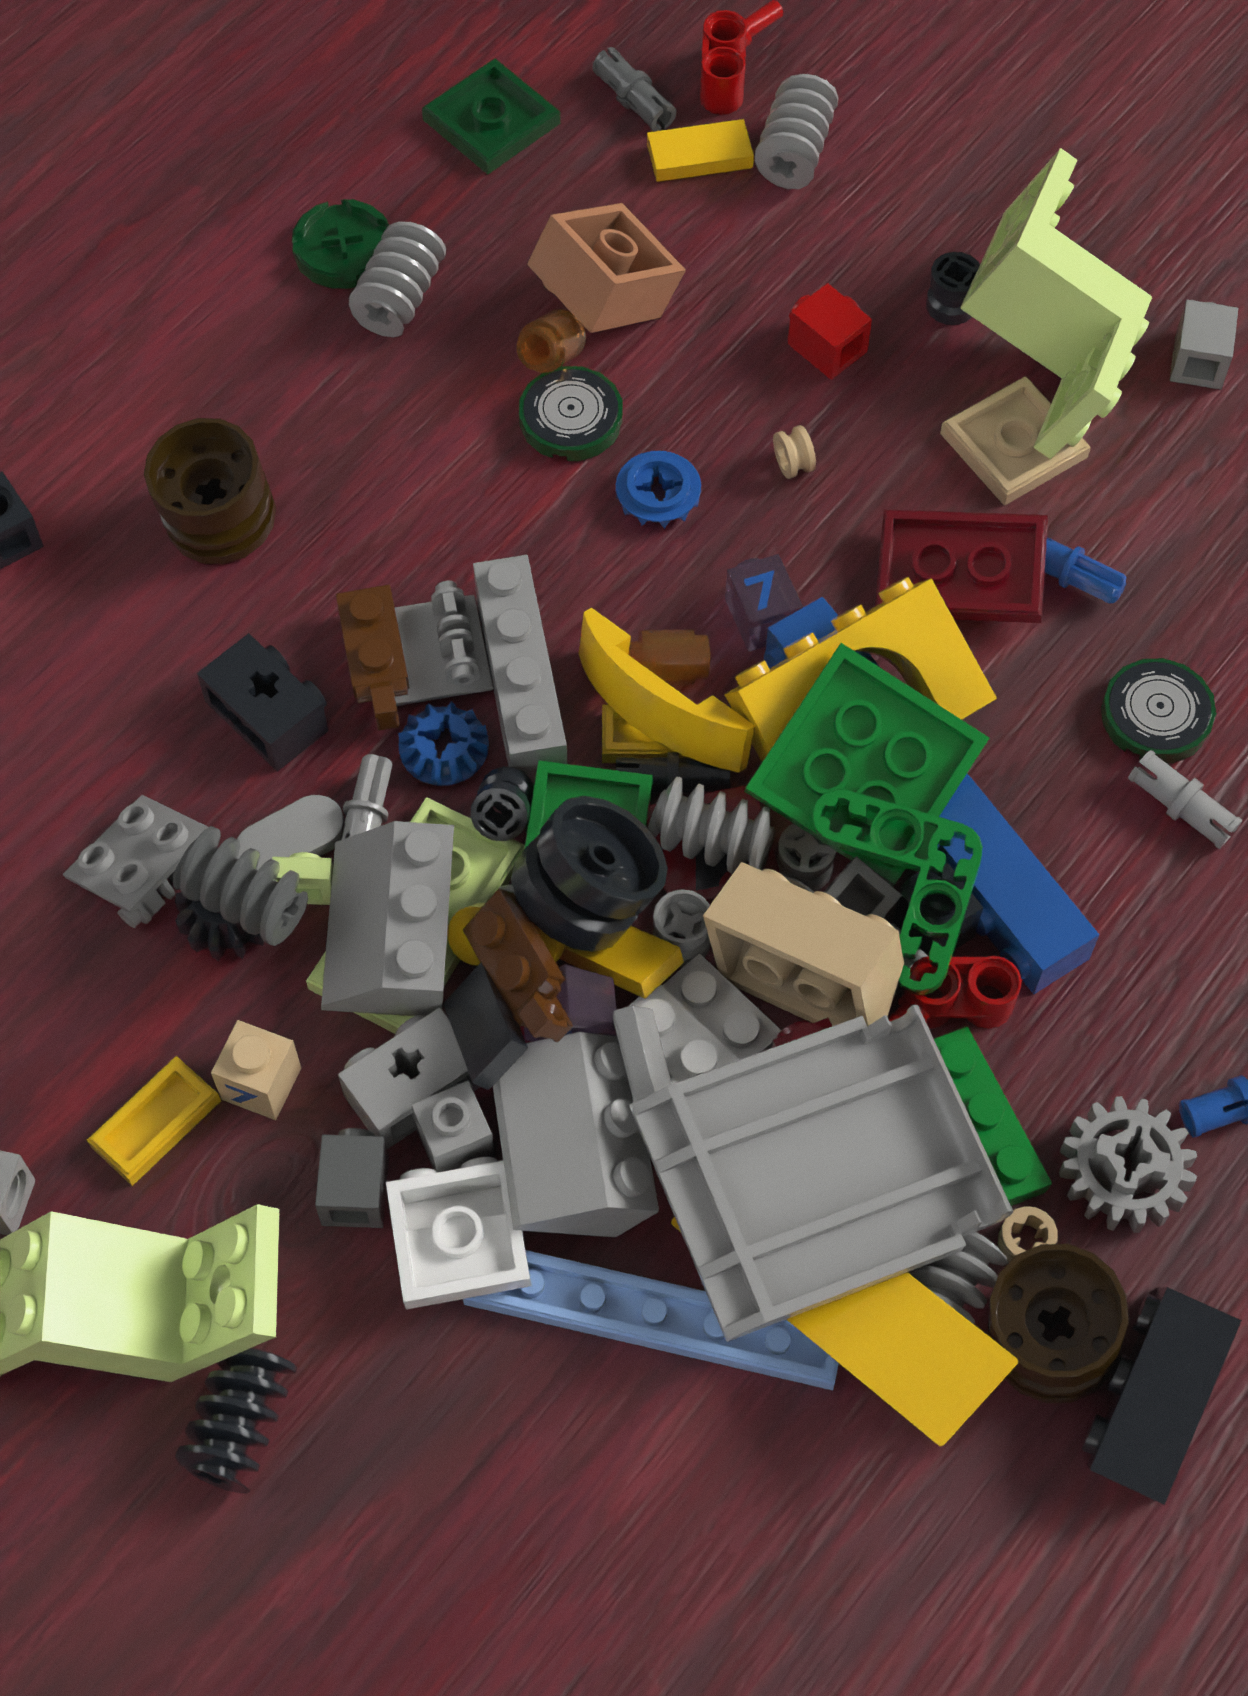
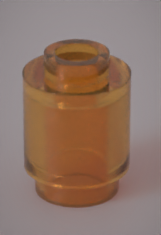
[517,309,586,373]
[629,629,710,685]

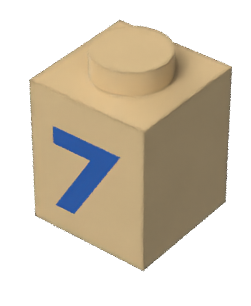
[211,1020,301,1120]

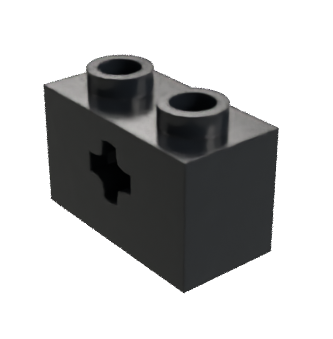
[197,633,328,772]

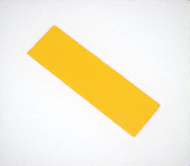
[671,1217,1018,1446]

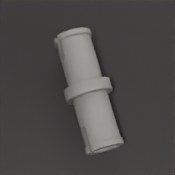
[1128,750,1243,849]

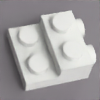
[614,953,781,1084]
[386,1157,531,1310]

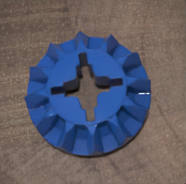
[616,451,701,528]
[398,701,489,786]

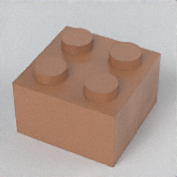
[527,203,686,333]

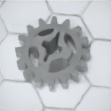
[1059,1096,1197,1233]

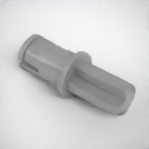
[341,754,392,840]

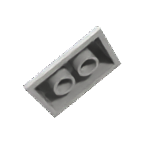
[321,821,454,1016]
[493,1032,659,1237]

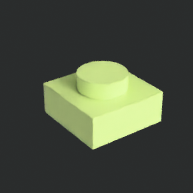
[272,852,333,905]

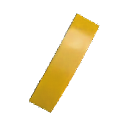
[579,608,755,772]

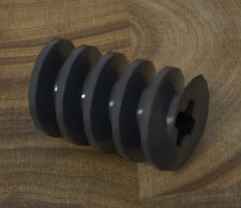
[175,1347,297,1494]

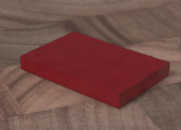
[875,510,1048,623]

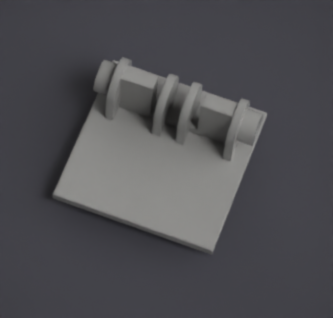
[395,581,493,706]
[63,795,208,928]

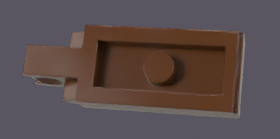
[336,584,410,731]
[463,888,573,1043]

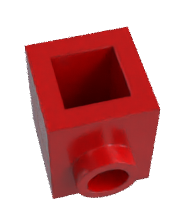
[788,283,872,380]

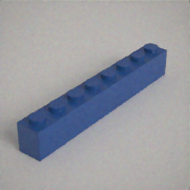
[764,597,1100,994]

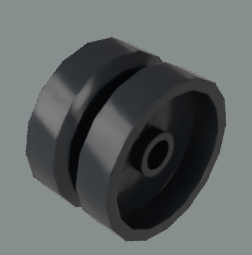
[511,796,668,952]

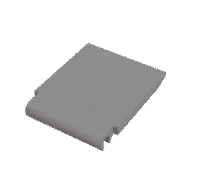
[630,1005,1013,1342]

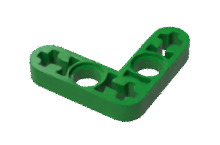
[812,789,983,995]

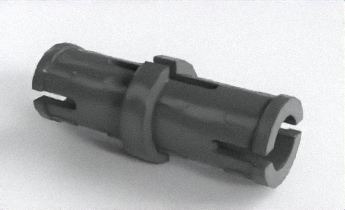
[592,47,676,132]

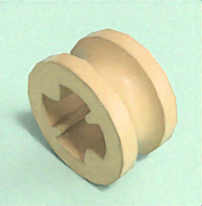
[773,425,816,479]
[998,1206,1058,1263]

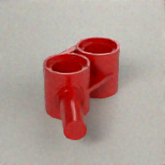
[700,0,784,115]
[888,956,1022,1029]

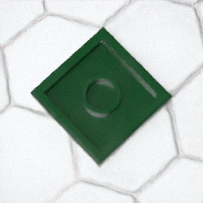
[422,58,561,175]

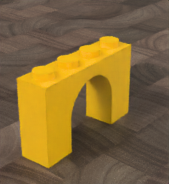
[724,577,997,762]

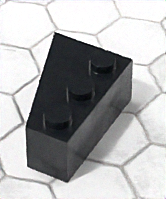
[1081,1287,1242,1505]

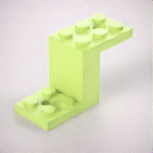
[960,148,1152,459]
[0,1204,279,1382]

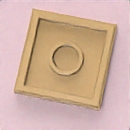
[940,376,1091,506]

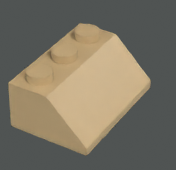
[703,862,904,1027]

